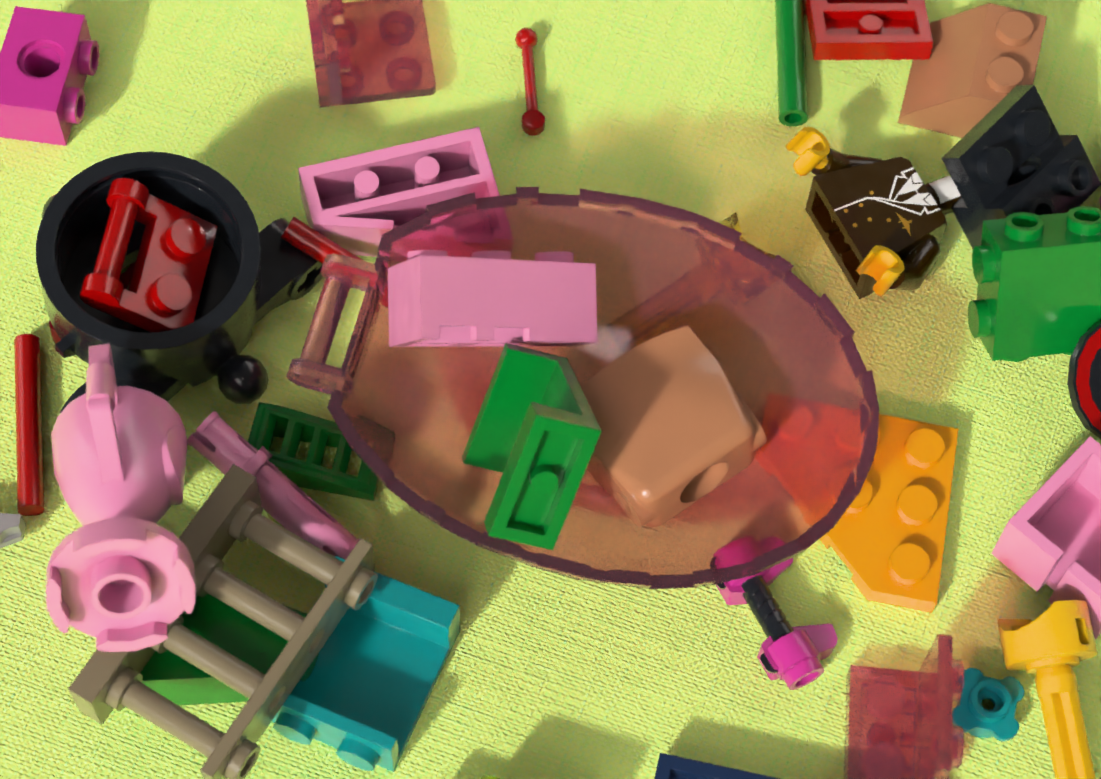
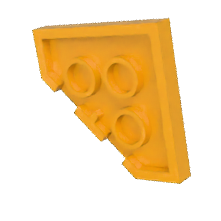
[757,393,959,613]

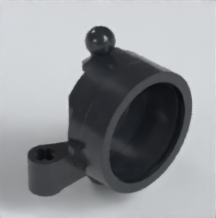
[36,151,328,413]

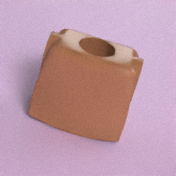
[581,325,767,528]

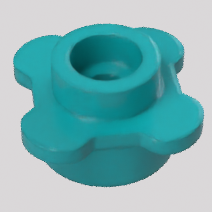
[951,668,1024,742]

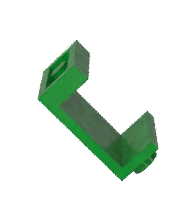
[462,343,602,550]

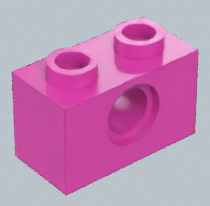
[0,6,99,146]

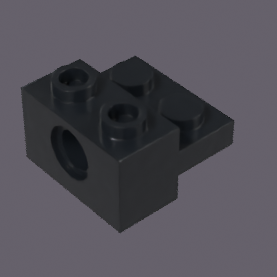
[942,85,1101,249]

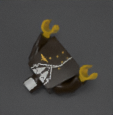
[785,126,962,299]

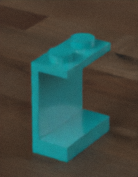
[271,556,460,772]

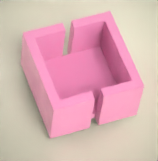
[991,436,1101,640]

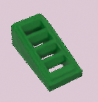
[248,402,388,501]

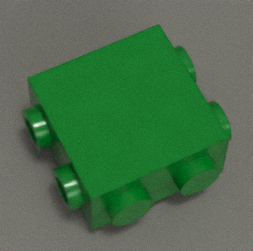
[968,206,1101,362]

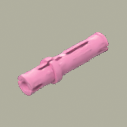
[187,410,360,560]

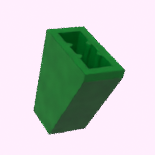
[125,593,319,708]

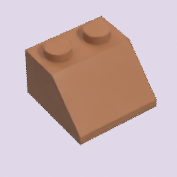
[898,3,1047,138]

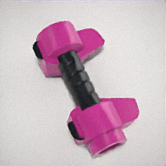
[712,542,838,690]

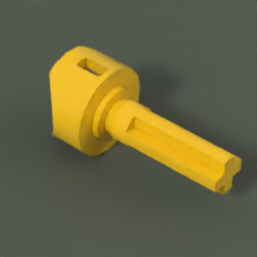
[997,600,1098,779]

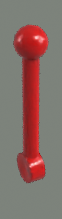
[515,27,545,136]

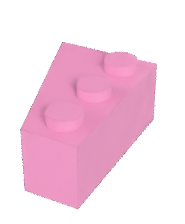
[298,127,512,259]
[388,250,598,347]

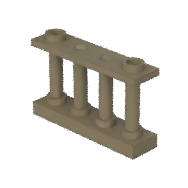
[68,464,378,779]

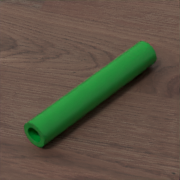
[775,0,808,127]

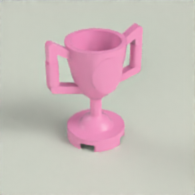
[46,343,195,652]

